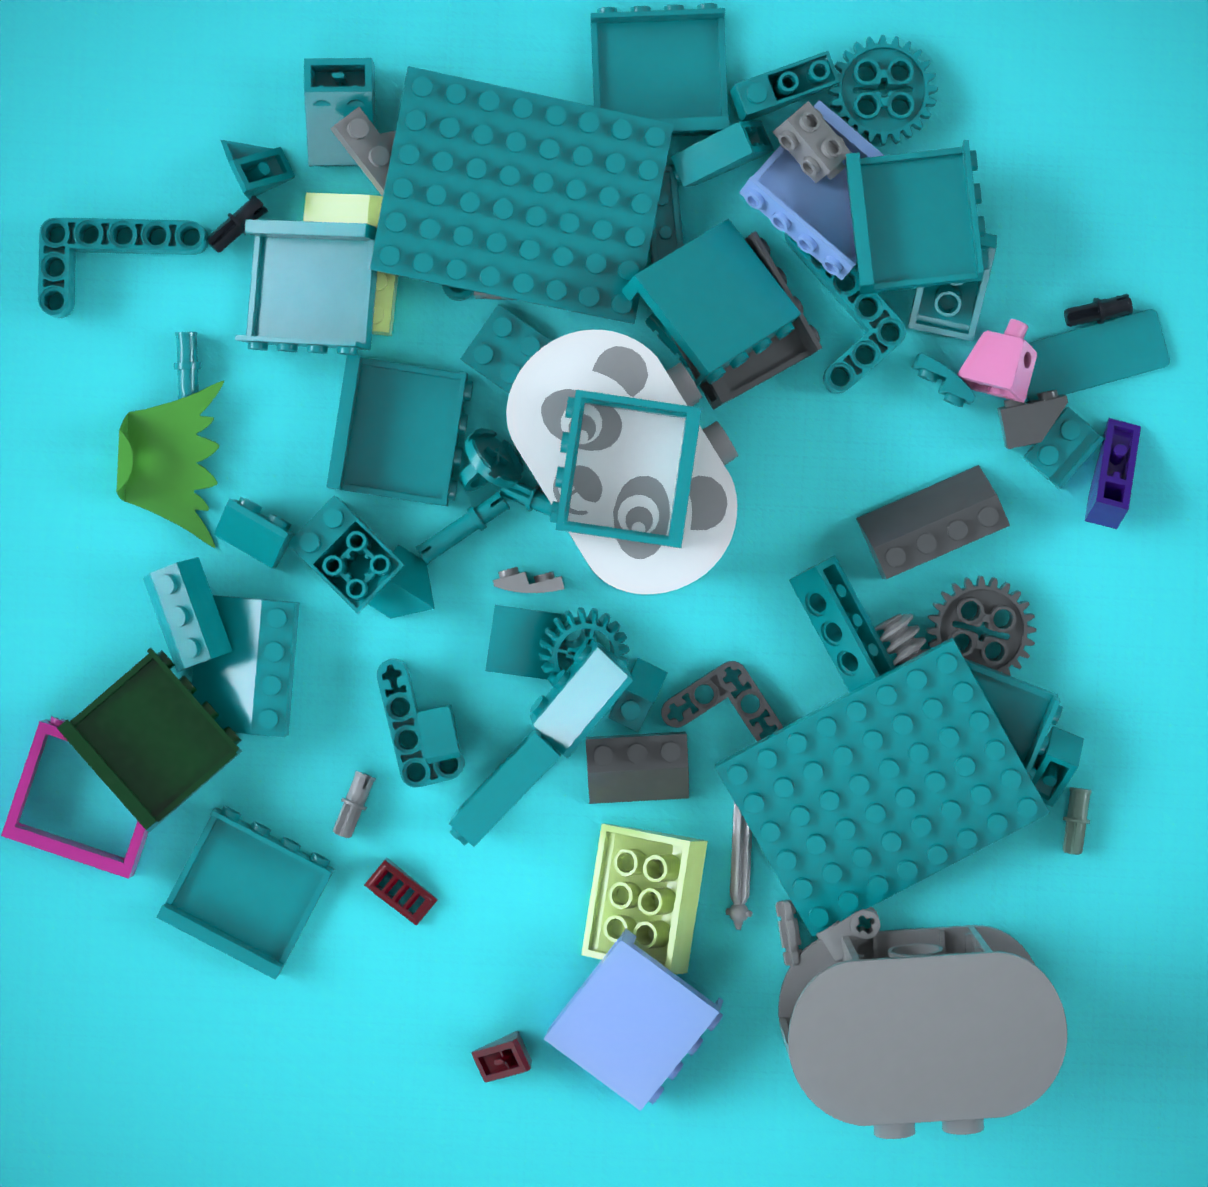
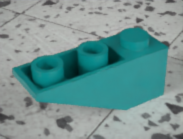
[729,51,840,121]

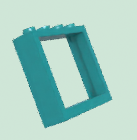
[550,390,702,548]
[449,728,561,847]

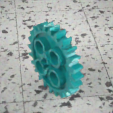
[828,35,938,146]

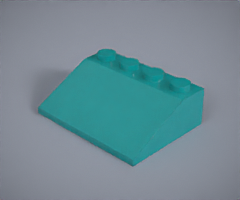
[192,595,300,737]

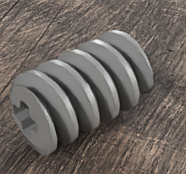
[874,613,929,666]

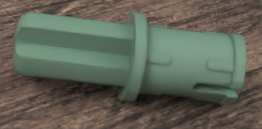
[1063,787,1092,855]

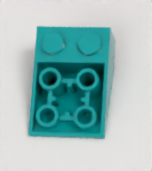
[304,58,375,166]
[287,495,405,614]

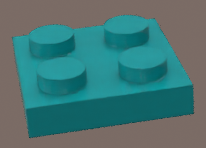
[460,304,551,393]

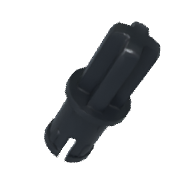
[207,195,268,253]
[1064,294,1133,327]

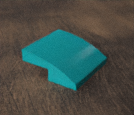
[485,605,562,679]

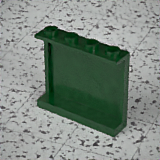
[57,648,242,832]

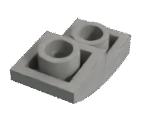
[493,567,565,593]

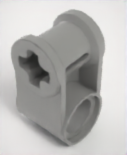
[816,907,880,961]

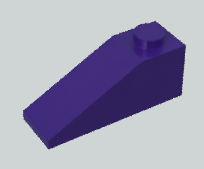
[1085,418,1141,529]

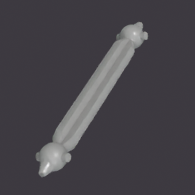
[726,802,752,930]

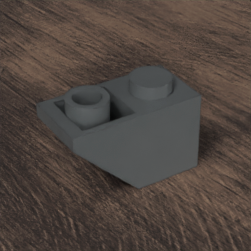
[997,390,1068,449]

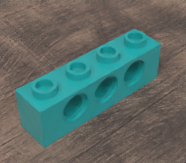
[789,555,896,692]

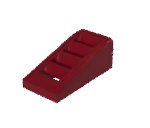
[364,857,438,926]

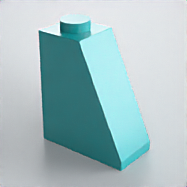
[670,120,774,187]

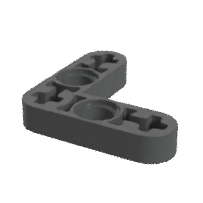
[661,661,783,741]

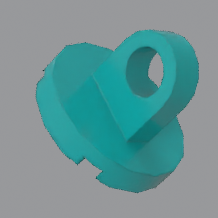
[458,428,524,491]

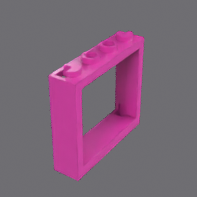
[1,716,149,879]

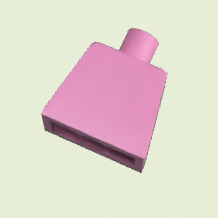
[957,319,1037,403]

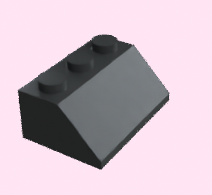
[586,732,689,804]

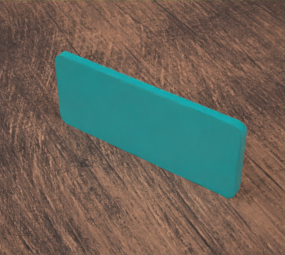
[1027,309,1170,401]

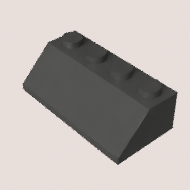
[856,465,1010,579]

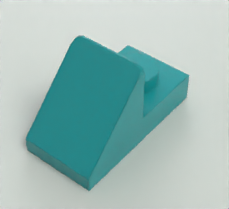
[608,658,668,732]
[417,705,460,764]

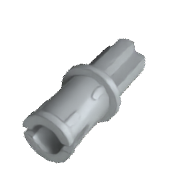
[333,771,376,838]

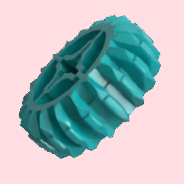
[539,607,630,684]

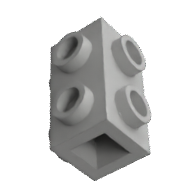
[773,101,852,183]

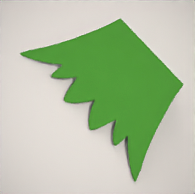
[116,381,224,548]

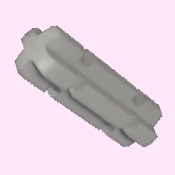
[775,900,802,966]

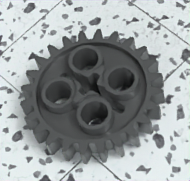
[926,576,1036,676]

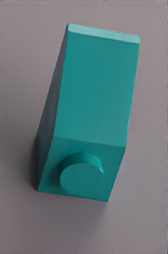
[1033,726,1084,807]

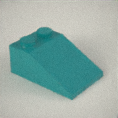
[908,233,997,342]

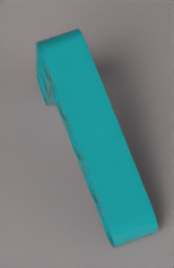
[38,218,209,318]
[784,233,906,394]

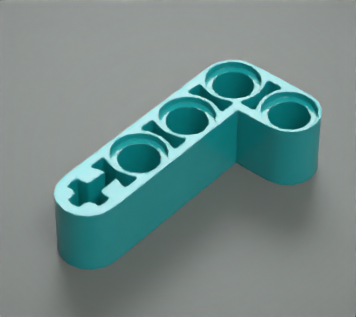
[377,659,465,788]

